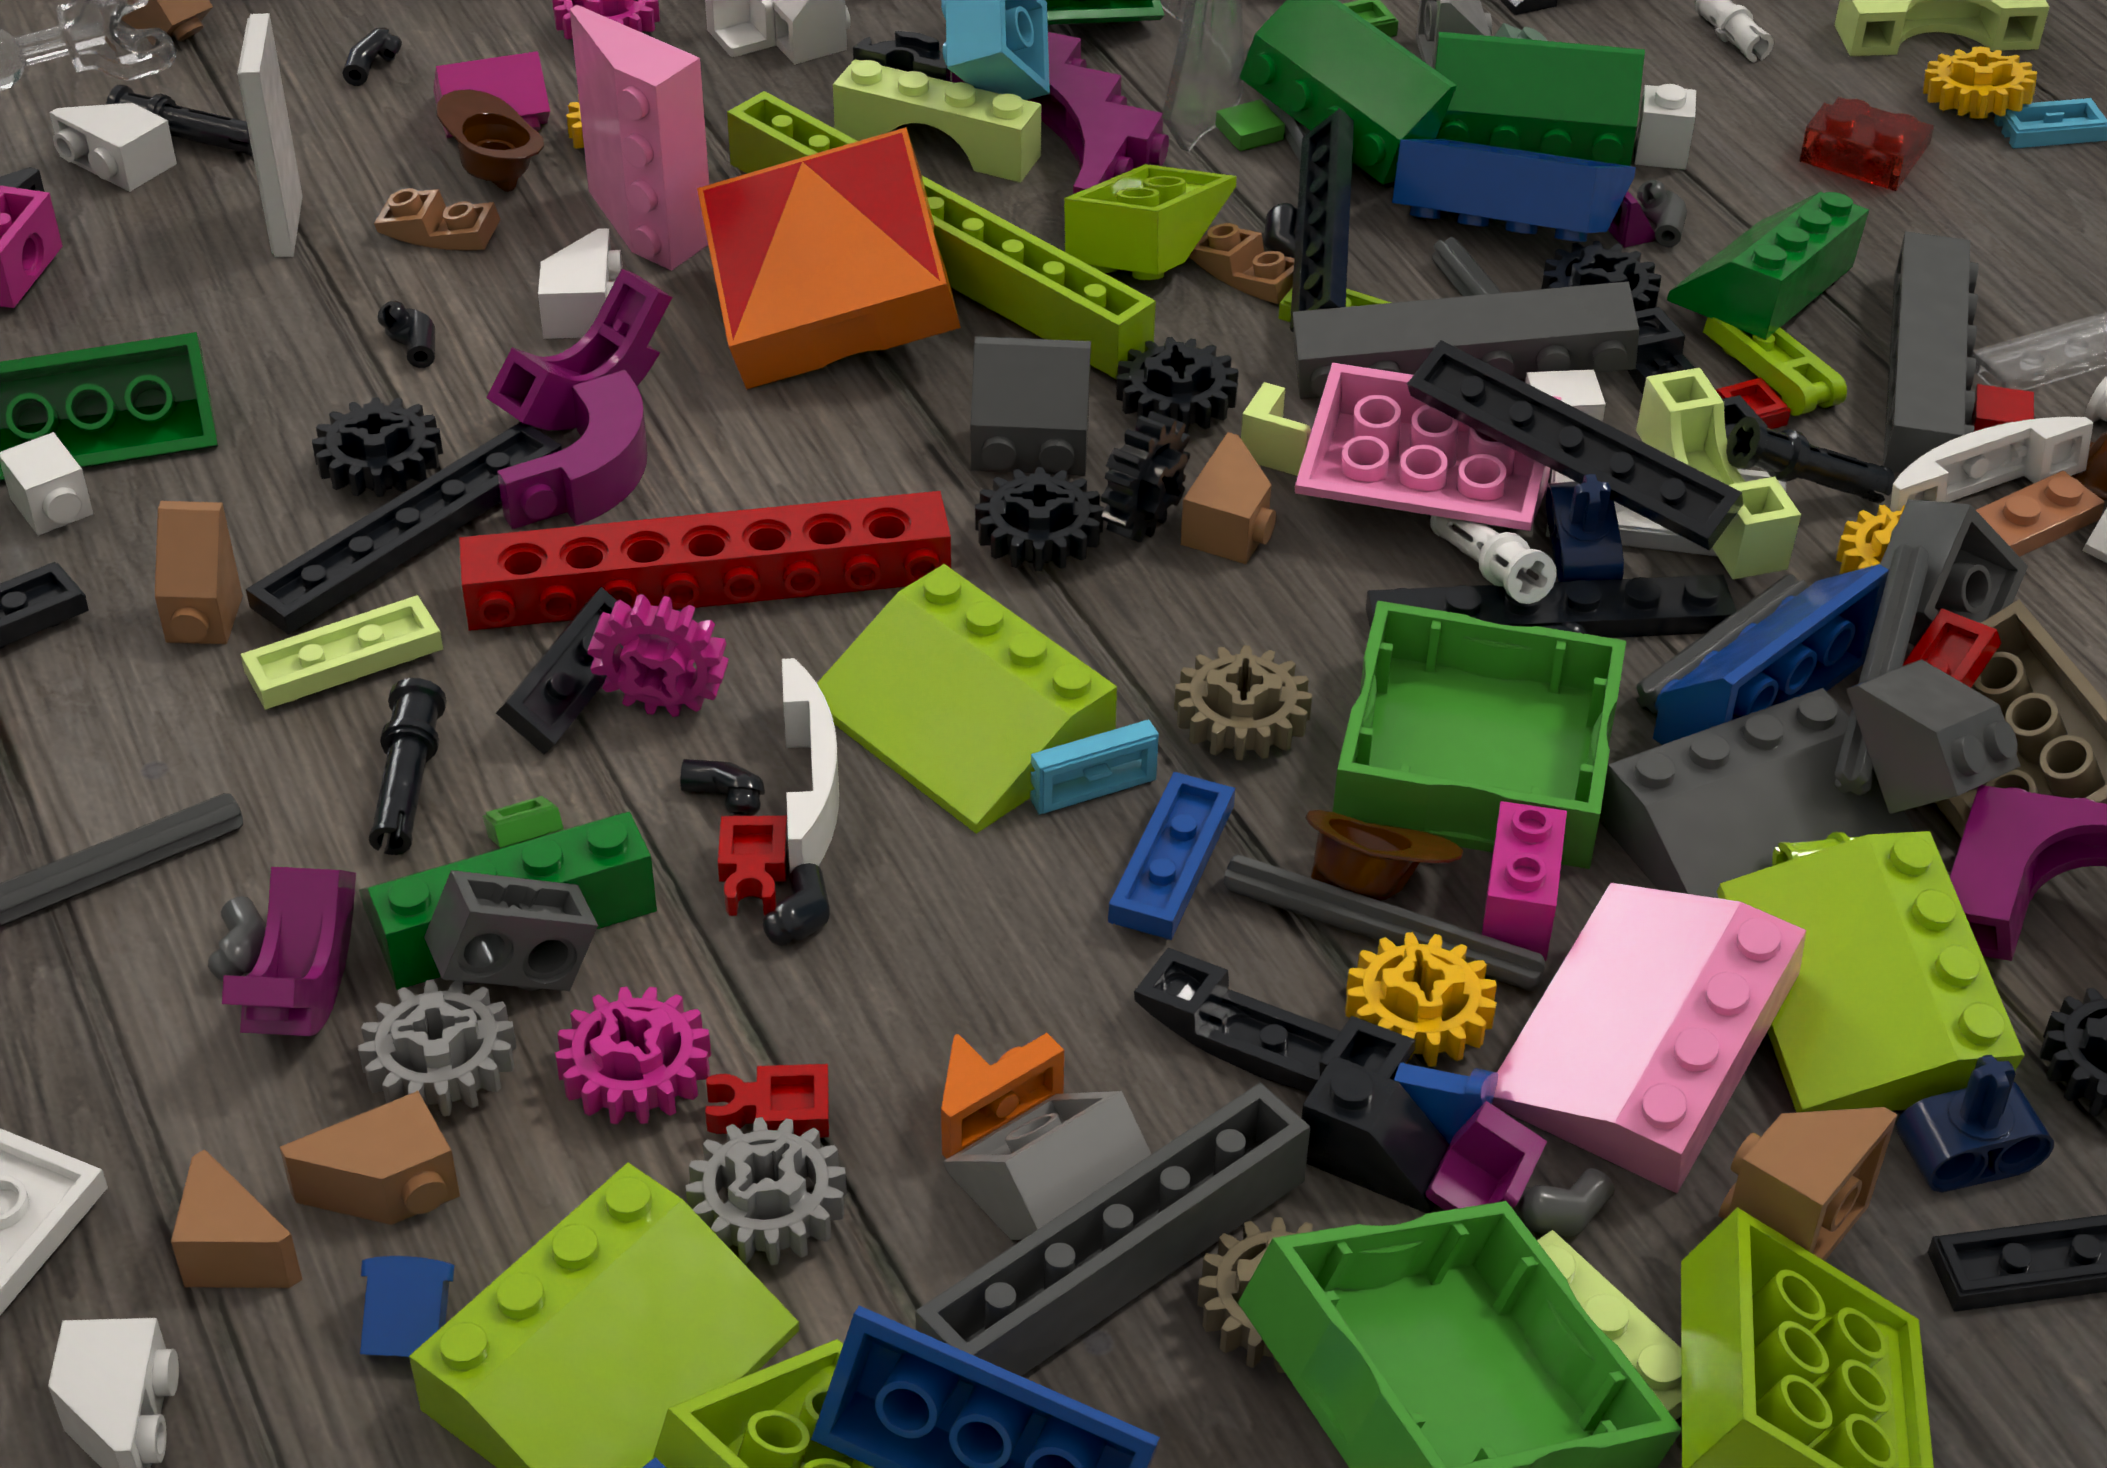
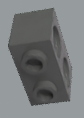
[424,870,598,991]

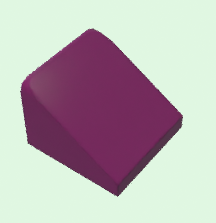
[1608,191,1656,248]

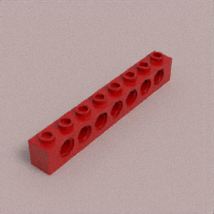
[459,491,951,631]

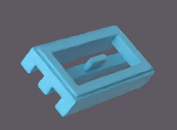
[1994,98,2107,149]
[1030,719,1159,815]

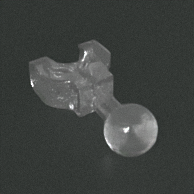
[0,0,177,92]

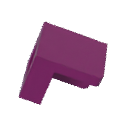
[1426,1101,1547,1211]

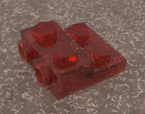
[1799,97,1934,191]

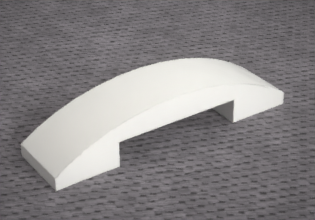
[1890,417,2093,512]
[782,658,839,874]

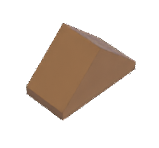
[171,1149,303,1288]

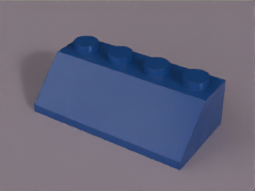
[1392,139,1636,242]
[1653,564,1889,745]
[811,1305,1160,1468]

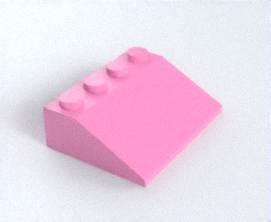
[570,5,709,271]
[1295,363,1561,531]
[1492,883,1806,1193]

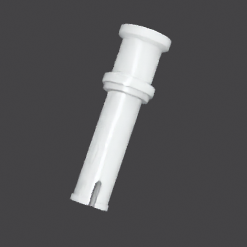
[1430,515,1556,604]

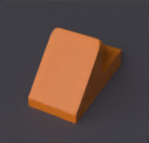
[941,1033,1065,1159]

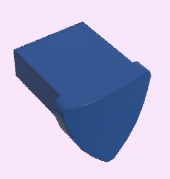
[1394,1063,1498,1144]
[360,1256,455,1357]

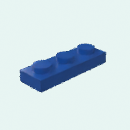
[1108,772,1235,940]

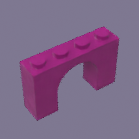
[1950,785,2107,961]

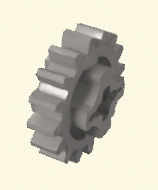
[358,979,517,1116]
[685,1117,847,1265]

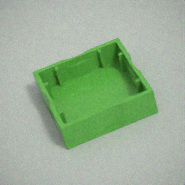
[1333,601,1626,869]
[1238,1201,1682,1468]

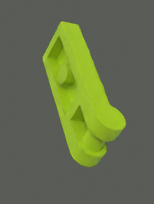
[1703,317,1847,416]

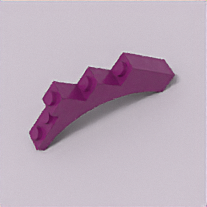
[952,32,1169,194]

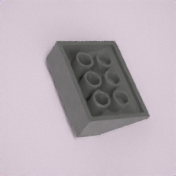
[1599,688,1915,898]

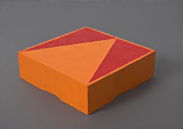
[697,127,961,390]

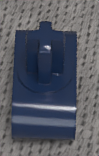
[1546,474,1624,582]
[1896,1055,2054,1193]

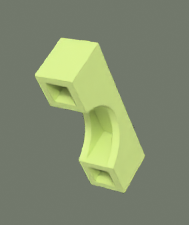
[1834,0,2050,56]
[833,59,1041,182]
[1636,368,1801,579]

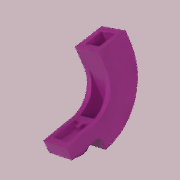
[486,269,673,431]
[497,370,648,530]
[222,866,356,1036]

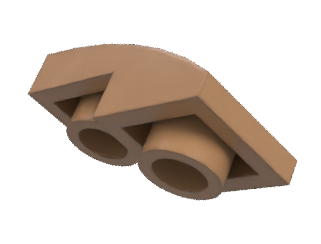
[374,188,501,250]
[1189,223,1294,304]

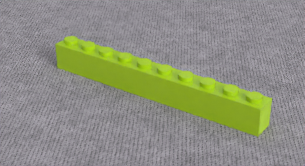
[727,91,1156,379]

